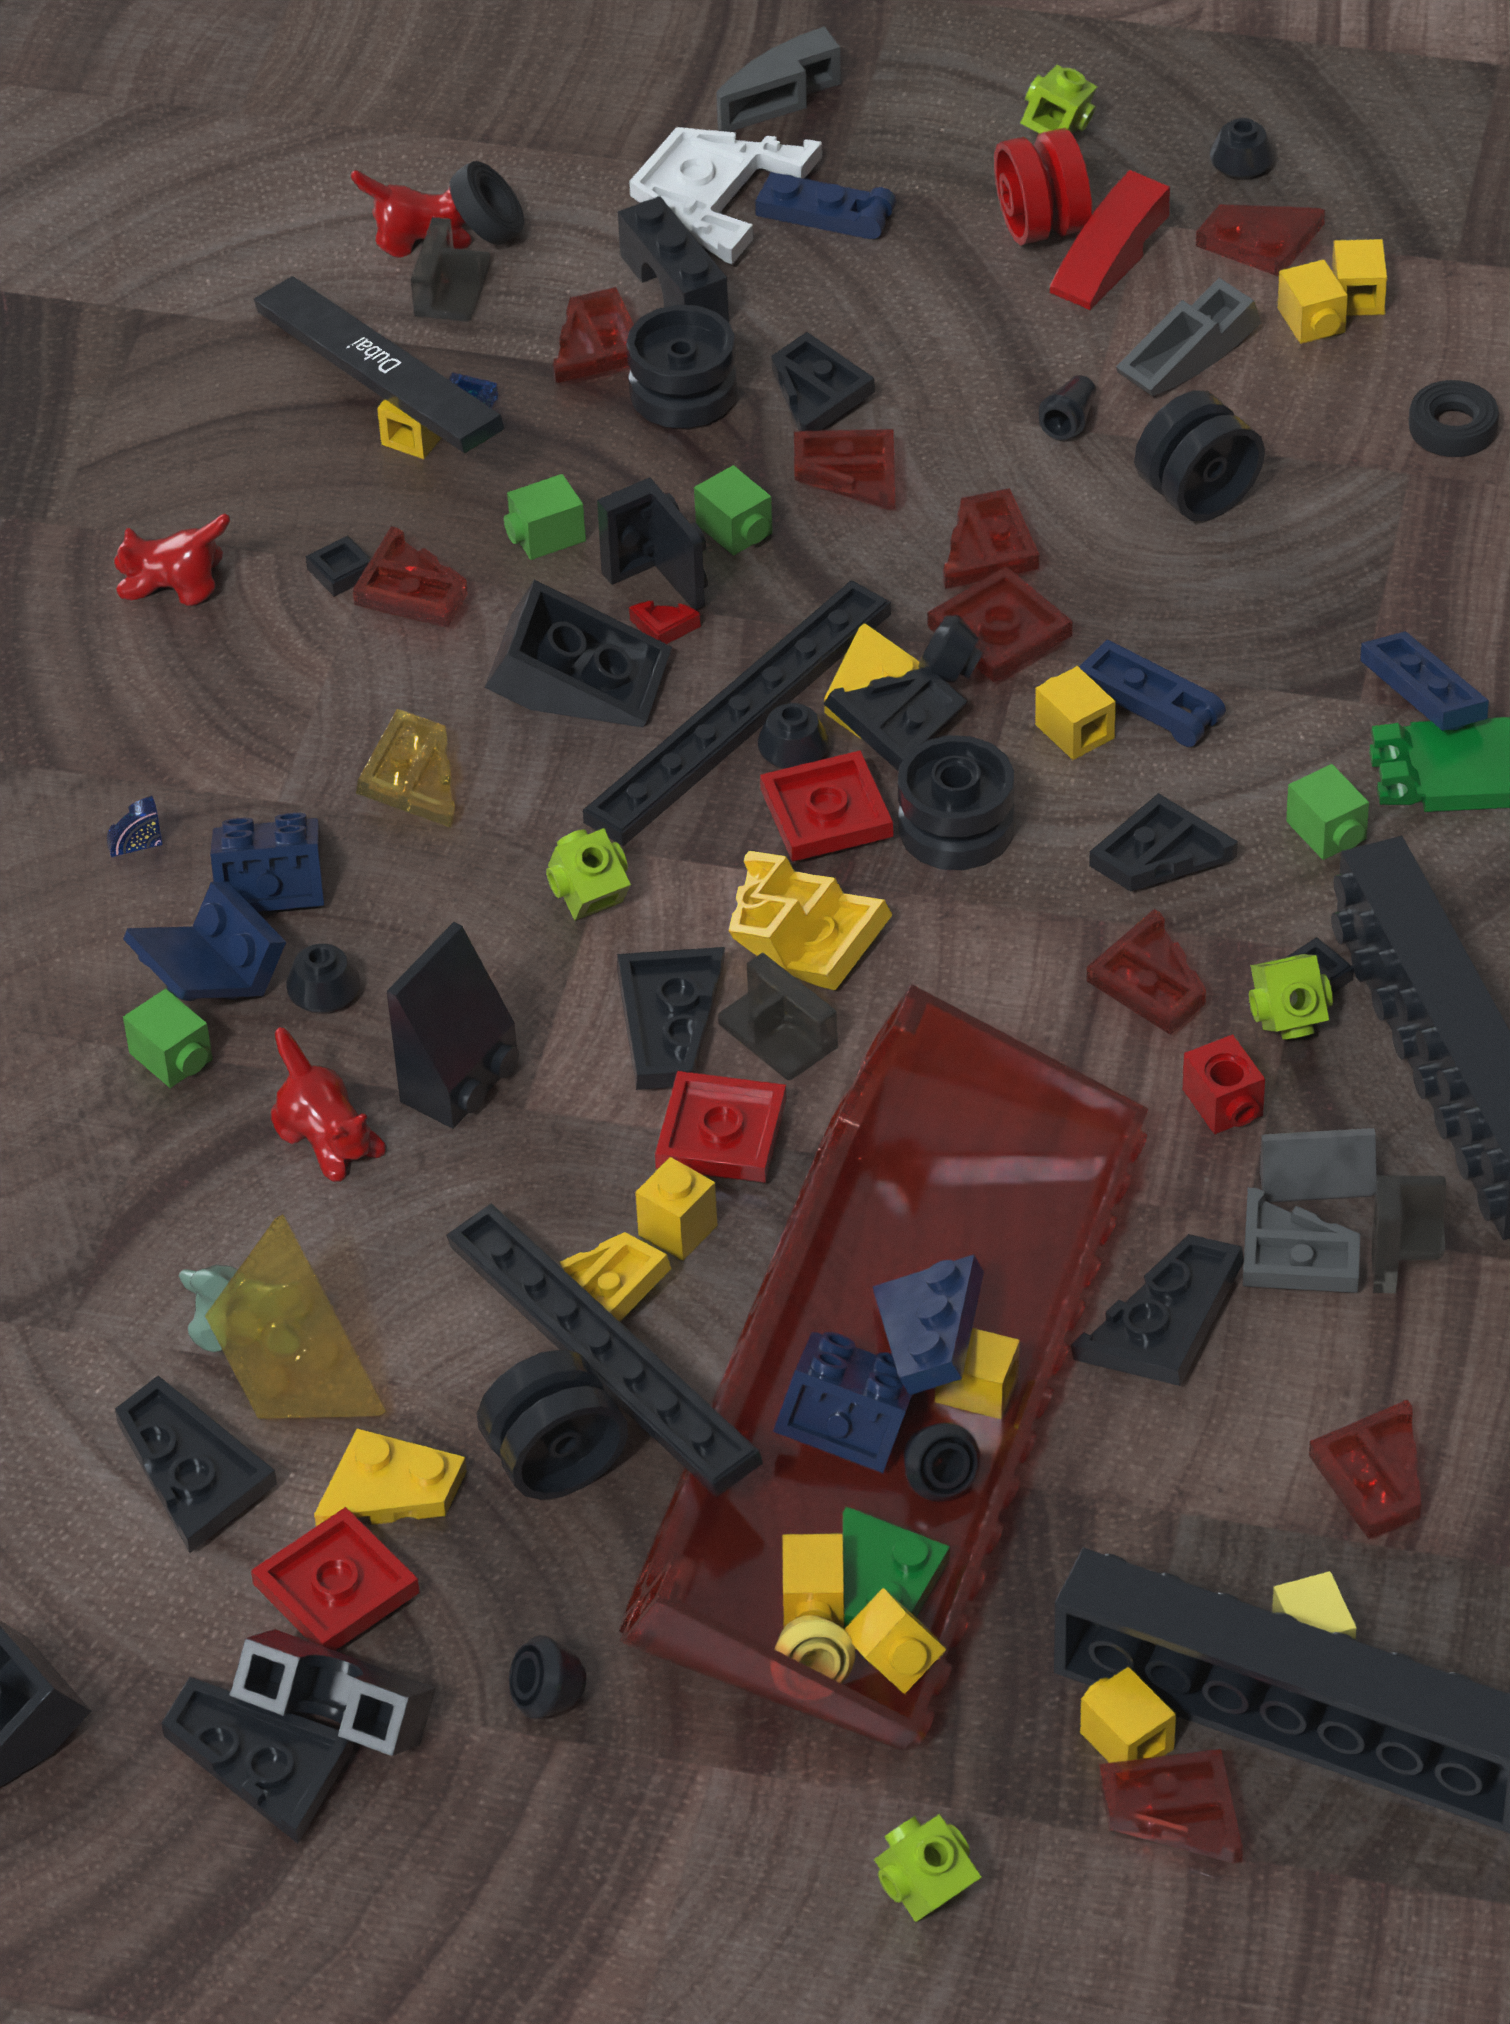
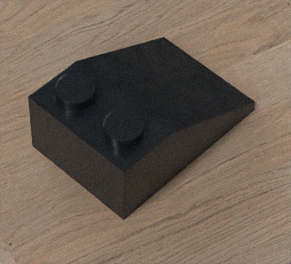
[484,579,672,728]
[387,922,519,1129]
[0,1621,92,1787]

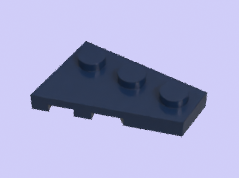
[872,1255,984,1395]

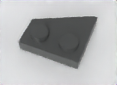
[1243,1187,1360,1293]

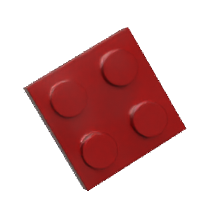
[760,750,893,862]
[655,1071,787,1183]
[251,1507,420,1651]

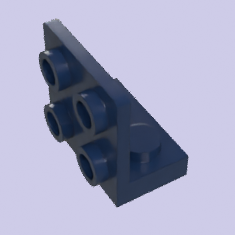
[210,812,324,912]
[123,881,286,1001]
[773,1332,912,1473]

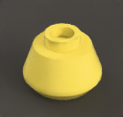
[773,1615,855,1696]

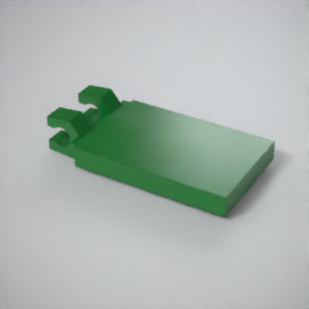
[1369,717,1510,812]

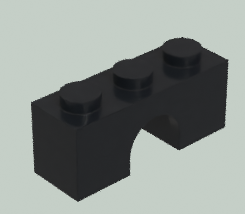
[617,196,729,322]
[230,1629,436,1756]

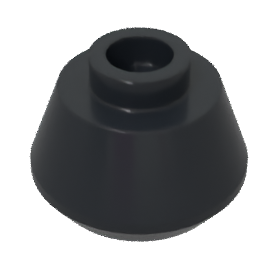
[1210,118,1275,180]
[918,615,983,683]
[758,703,829,769]
[286,944,360,1014]
[903,1423,981,1502]
[509,1635,587,1719]

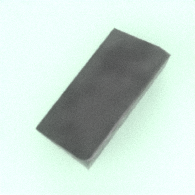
[1260,1128,1376,1202]

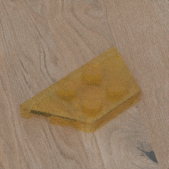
[205,1214,387,1419]

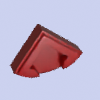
[629,601,701,644]

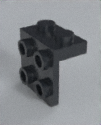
[597,477,708,610]

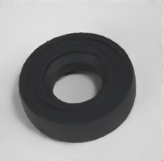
[450,161,524,245]
[1408,380,1499,457]

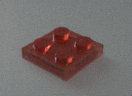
[927,567,1073,682]

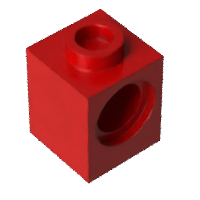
[1182,1034,1265,1135]

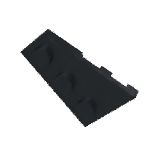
[617,947,725,1090]
[1071,1234,1244,1386]
[115,1375,277,1553]
[161,1677,354,1844]

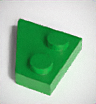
[842,1506,950,1628]

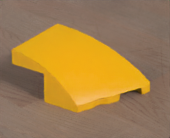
[729,851,892,991]

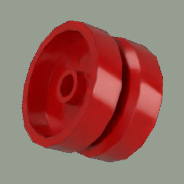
[994,127,1092,246]

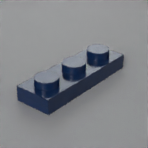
[1360,631,1489,731]

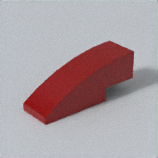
[1050,170,1170,310]

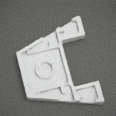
[630,127,822,264]

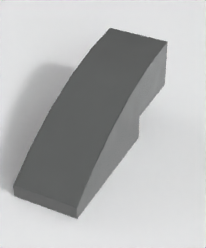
[716,26,841,132]
[1116,278,1262,396]

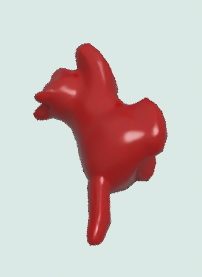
[351,170,471,258]
[114,513,230,606]
[271,1027,387,1182]

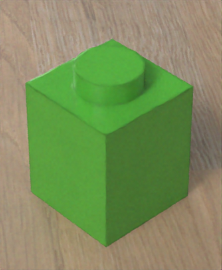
[694,465,773,556]
[504,474,586,560]
[1286,764,1369,860]
[123,988,213,1088]

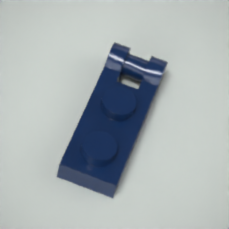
[755,172,897,239]
[1079,639,1226,747]

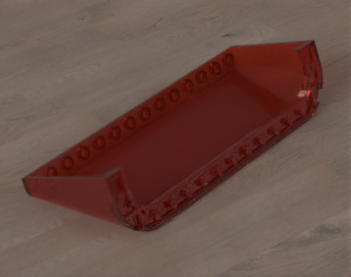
[619,984,1148,1751]

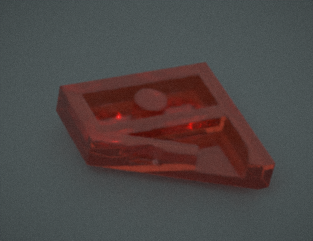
[1196,204,1325,277]
[553,287,634,384]
[794,429,896,509]
[943,488,1039,589]
[353,526,468,627]
[1087,909,1206,1035]
[1309,1399,1421,1539]
[1099,1749,1243,1863]

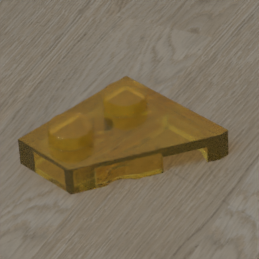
[356,709,455,827]

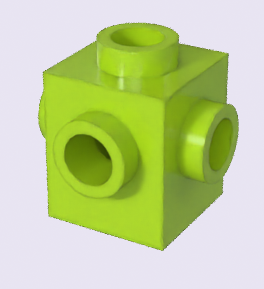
[1020,65,1097,134]
[546,828,631,921]
[1249,954,1333,1039]
[874,1814,982,1922]

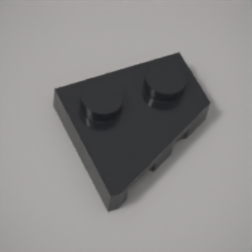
[771,332,875,440]
[824,668,967,771]
[1089,793,1238,892]

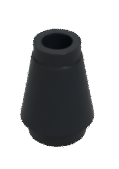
[1039,375,1096,440]

